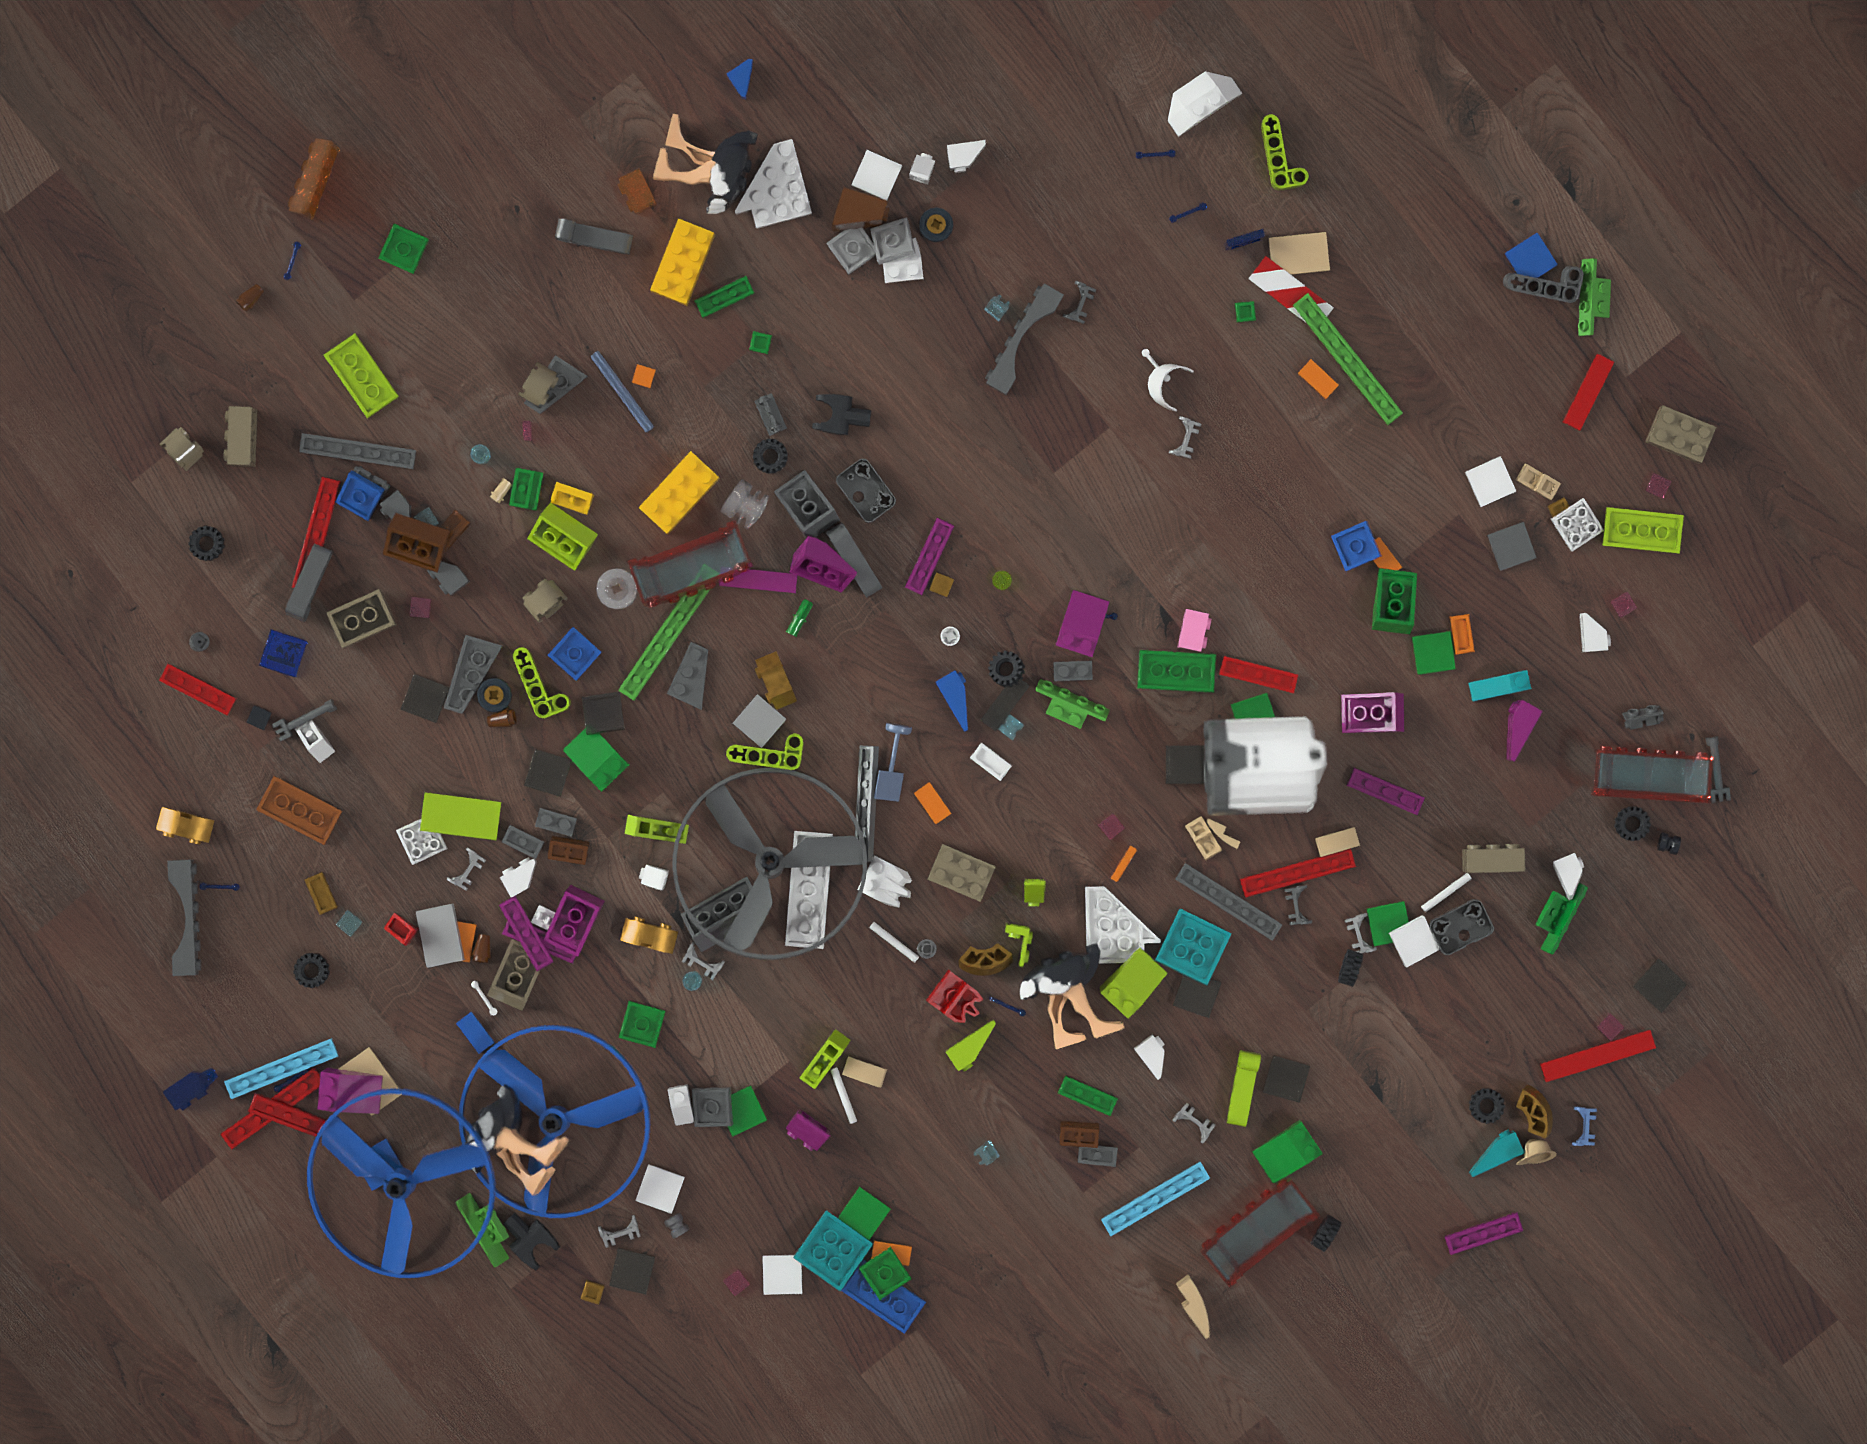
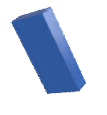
[456,1012,495,1054]

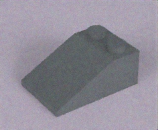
[774,470,840,538]

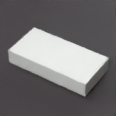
[970,743,1012,781]

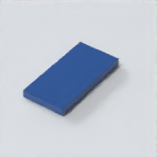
[841,1259,926,1334]

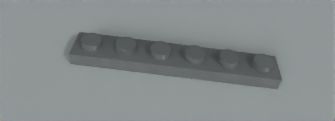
[299,433,417,469]
[855,745,879,861]
[1175,863,1282,941]

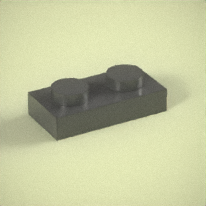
[1053,661,1093,681]
[535,808,577,837]
[502,825,544,859]
[1077,1145,1118,1167]

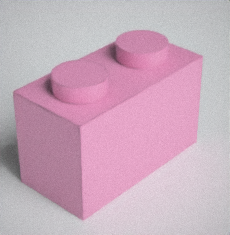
[1178,609,1211,652]

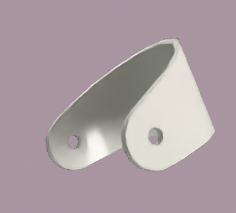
[1148,364,1194,412]

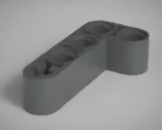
[555,218,633,255]
[1503,266,1583,303]
[826,522,883,598]
[285,544,333,622]

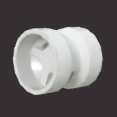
[941,627,960,646]

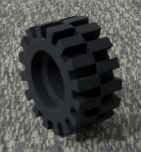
[753,439,788,474]
[188,526,225,561]
[988,651,1025,687]
[1614,806,1651,841]
[1338,949,1363,987]
[293,953,330,988]
[1469,1088,1505,1124]
[1311,1214,1342,1252]

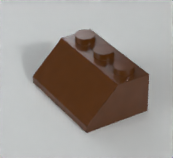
[383,513,450,573]

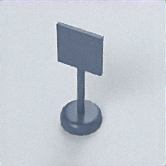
[874,723,912,802]

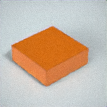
[632,364,656,389]

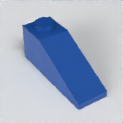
[936,670,968,732]

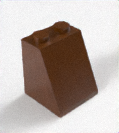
[832,187,890,232]

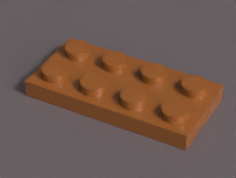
[256,776,343,845]

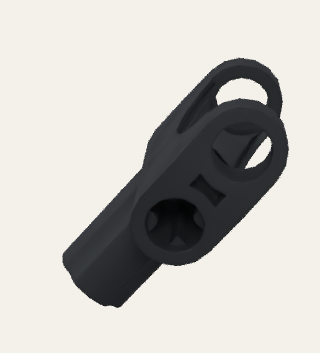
[812,394,871,435]
[503,1213,560,1270]

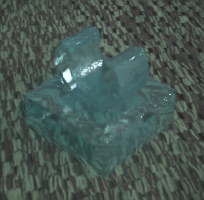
[984,295,1010,321]
[973,1140,1000,1166]

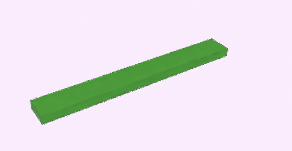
[1292,293,1403,425]
[618,563,720,701]

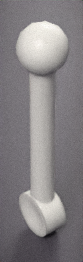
[1142,349,1170,382]
[471,981,497,1015]

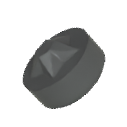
[189,632,210,652]

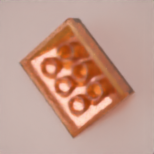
[288,138,339,220]

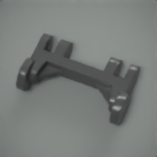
[1062,281,1096,324]
[1284,885,1312,925]

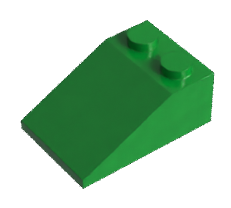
[1372,568,1417,634]
[563,723,630,792]
[1252,1120,1323,1184]

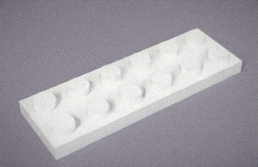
[785,831,833,949]

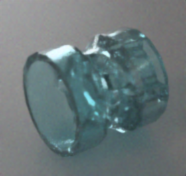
[470,444,491,465]
[998,714,1024,741]
[683,971,702,991]

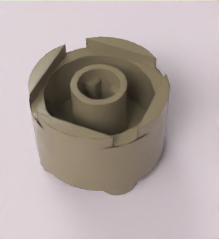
[518,362,559,406]
[159,427,204,472]
[523,579,568,623]

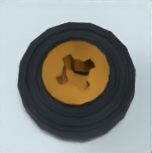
[919,207,954,242]
[477,678,512,712]

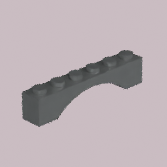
[985,283,1064,396]
[380,490,470,596]
[167,859,202,976]

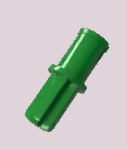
[786,599,813,637]

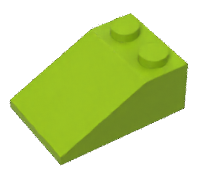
[1100,947,1167,1019]

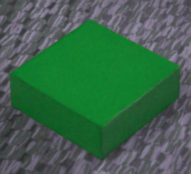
[1235,301,1256,323]
[749,331,772,355]

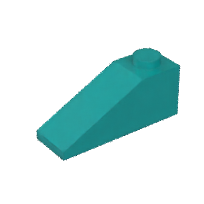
[1468,670,1531,701]
[1469,1129,1525,1177]

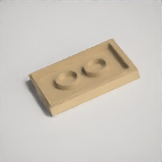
[1268,232,1330,275]
[339,1047,402,1116]

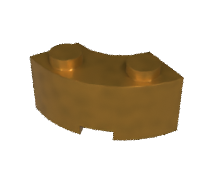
[755,651,797,710]
[156,807,214,845]
[620,916,678,954]
[959,943,1013,976]
[1516,1084,1553,1139]

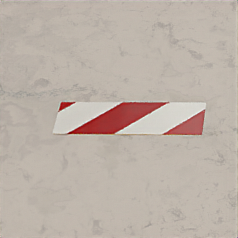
[1249,256,1333,322]

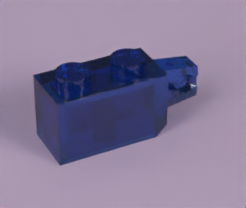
[163,1067,219,1111]

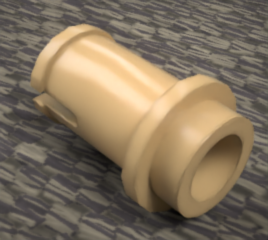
[490,478,513,503]

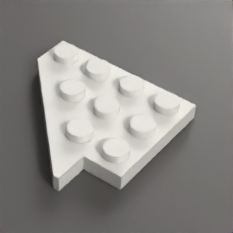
[735,139,812,229]
[1085,886,1161,964]

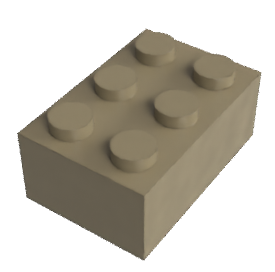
[224,406,257,467]
[1645,406,1716,464]
[327,589,397,648]
[928,843,996,902]
[1462,844,1525,873]

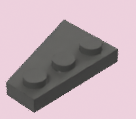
[524,355,588,414]
[667,642,709,710]

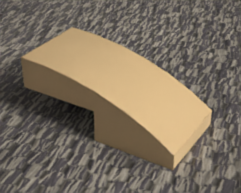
[1516,464,1561,500]
[1185,816,1222,861]
[1206,819,1240,849]
[1315,827,1360,857]
[842,1057,887,1088]

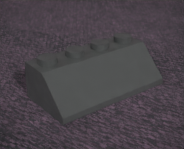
[681,877,768,952]

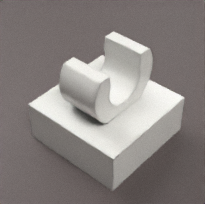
[531,905,556,930]

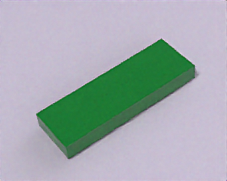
[694,276,755,318]
[1058,1075,1118,1116]

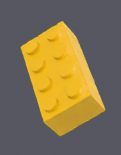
[650,219,715,306]
[639,451,720,534]

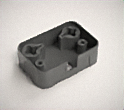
[836,459,896,523]
[1429,899,1494,955]

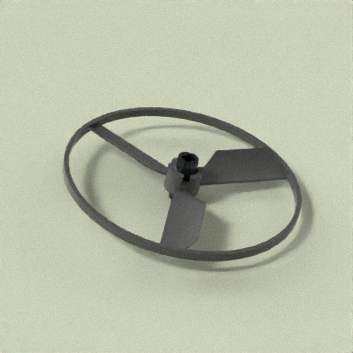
[672,768,867,960]

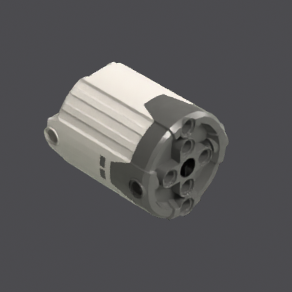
[1203,717,1326,816]

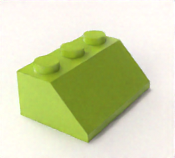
[527,502,598,571]

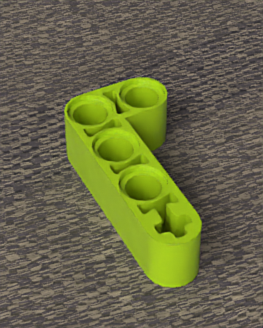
[1261,114,1308,190]
[513,647,571,718]
[726,734,804,770]
[1227,1050,1261,1127]

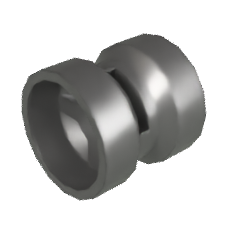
[917,939,937,959]
[664,1213,689,1239]

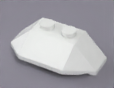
[1168,71,1242,137]

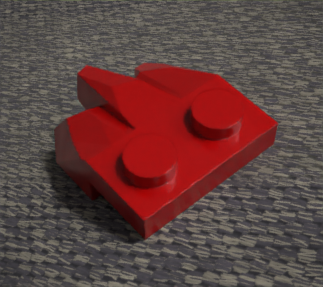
[926,970,983,1023]

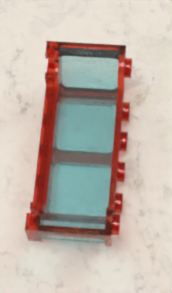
[627,520,753,608]
[1592,746,1713,803]
[1200,1178,1320,1288]

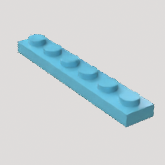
[224,1038,339,1099]
[1101,1162,1210,1236]

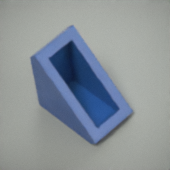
[727,59,753,100]

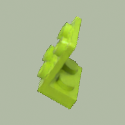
[1005,923,1033,967]

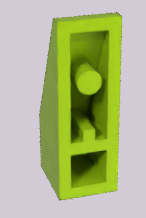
[625,815,689,844]
[1024,879,1045,906]
[946,1019,996,1072]
[800,1029,851,1089]

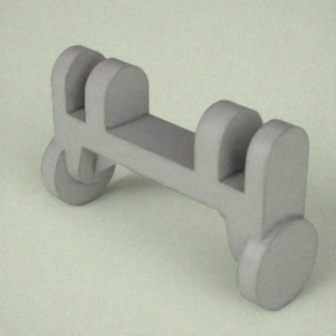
[1169,416,1201,459]
[447,847,486,891]
[1345,913,1377,953]
[682,942,725,980]
[1172,1103,1215,1144]
[598,1215,641,1248]

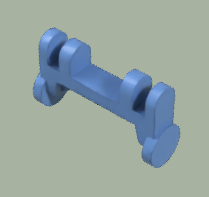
[1572,1107,1597,1146]

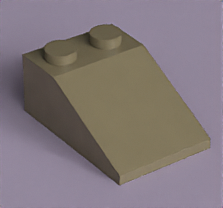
[487,939,540,1011]

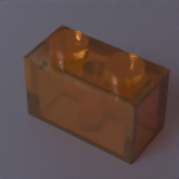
[617,168,657,215]

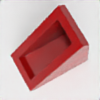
[384,913,419,946]

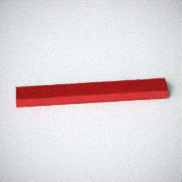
[292,477,341,588]
[1240,848,1356,898]
[1540,1029,1656,1082]
[220,1067,321,1150]

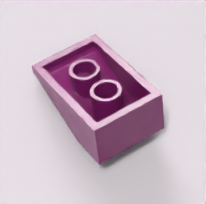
[790,536,857,593]
[1055,590,1109,657]
[1341,693,1404,733]
[1506,700,1542,762]
[543,885,605,957]
[317,1068,383,1114]
[786,1109,831,1151]

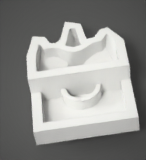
[883,238,923,283]
[857,856,912,908]

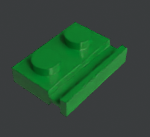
[509,468,544,511]

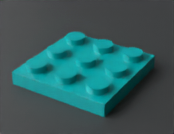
[1155,909,1232,986]
[793,1211,873,1291]

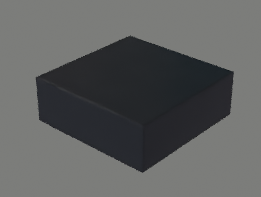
[246,705,272,730]

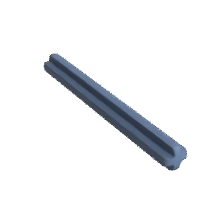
[591,351,654,432]

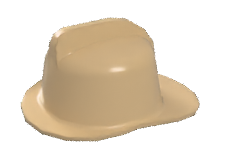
[1516,1139,1556,1165]

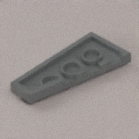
[444,635,503,714]

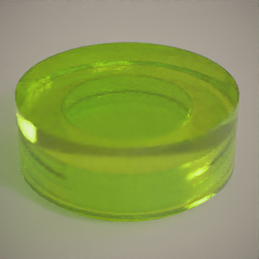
[992,571,1012,590]

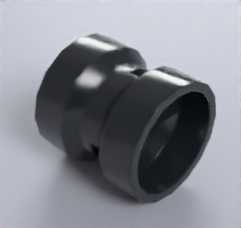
[1657,832,1681,855]

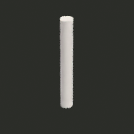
[1421,873,1472,913]
[869,922,919,963]
[830,1067,857,1124]

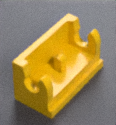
[551,482,594,515]

